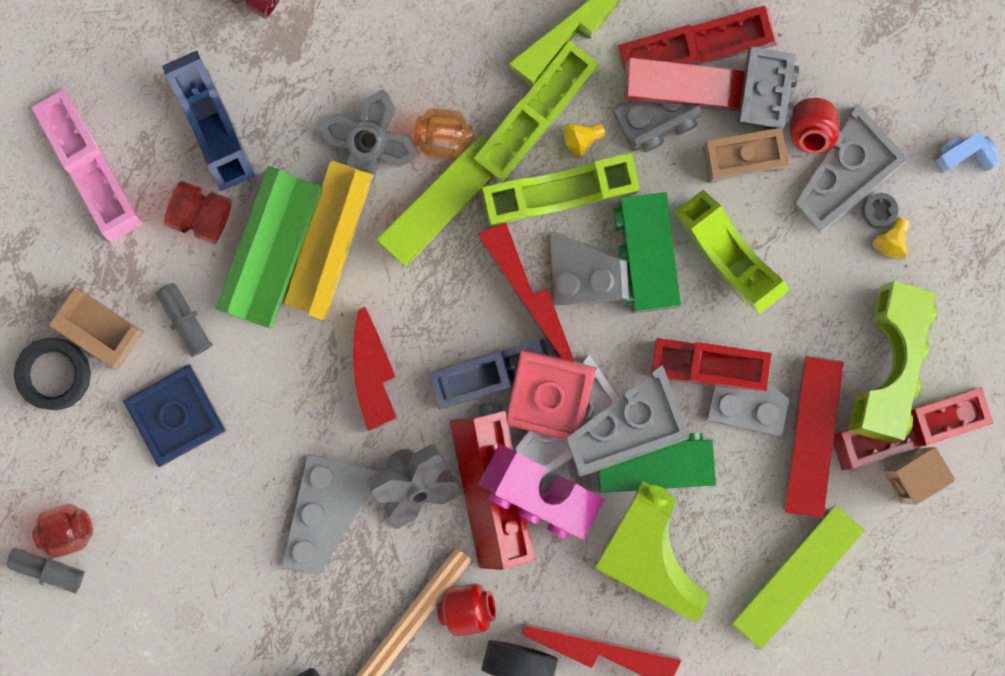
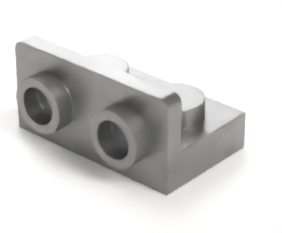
[737,46,799,130]
[613,101,703,153]

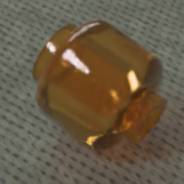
[414,108,472,159]

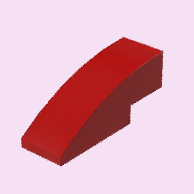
[353,307,398,431]
[650,338,772,392]

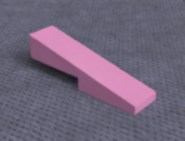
[31,88,143,243]

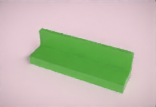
[215,166,323,328]

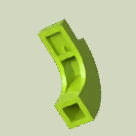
[673,190,790,314]

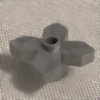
[319,90,420,181]
[366,444,462,529]

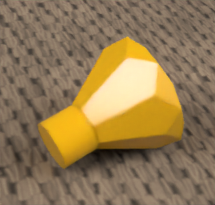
[563,123,605,159]
[872,217,910,260]

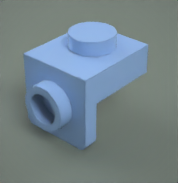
[935,131,1000,173]

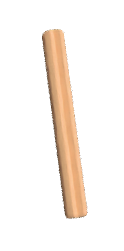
[356,548,471,676]

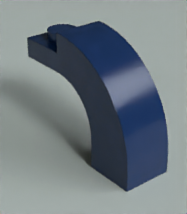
[162,50,255,192]

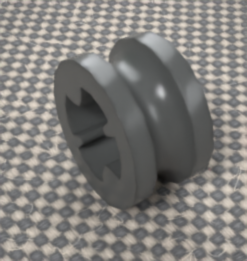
[862,193,899,229]

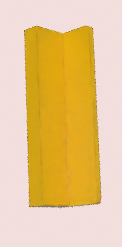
[285,161,374,320]

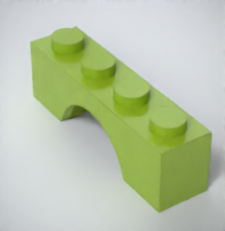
[480,153,640,228]
[848,280,937,443]

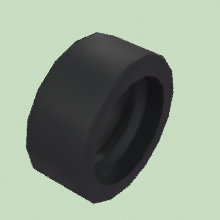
[14,338,91,411]
[481,640,558,676]

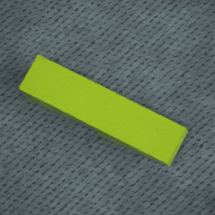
[509,0,621,88]
[474,40,600,182]
[377,134,495,268]
[731,505,865,650]

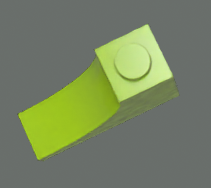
[595,481,710,623]

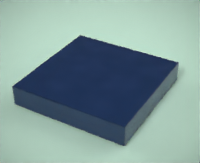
[123,364,227,467]

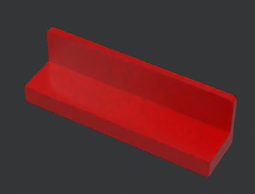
[450,411,535,570]

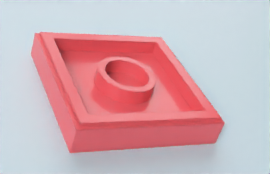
[506,349,597,440]

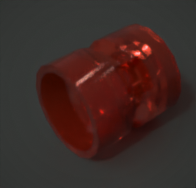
[164,180,232,245]

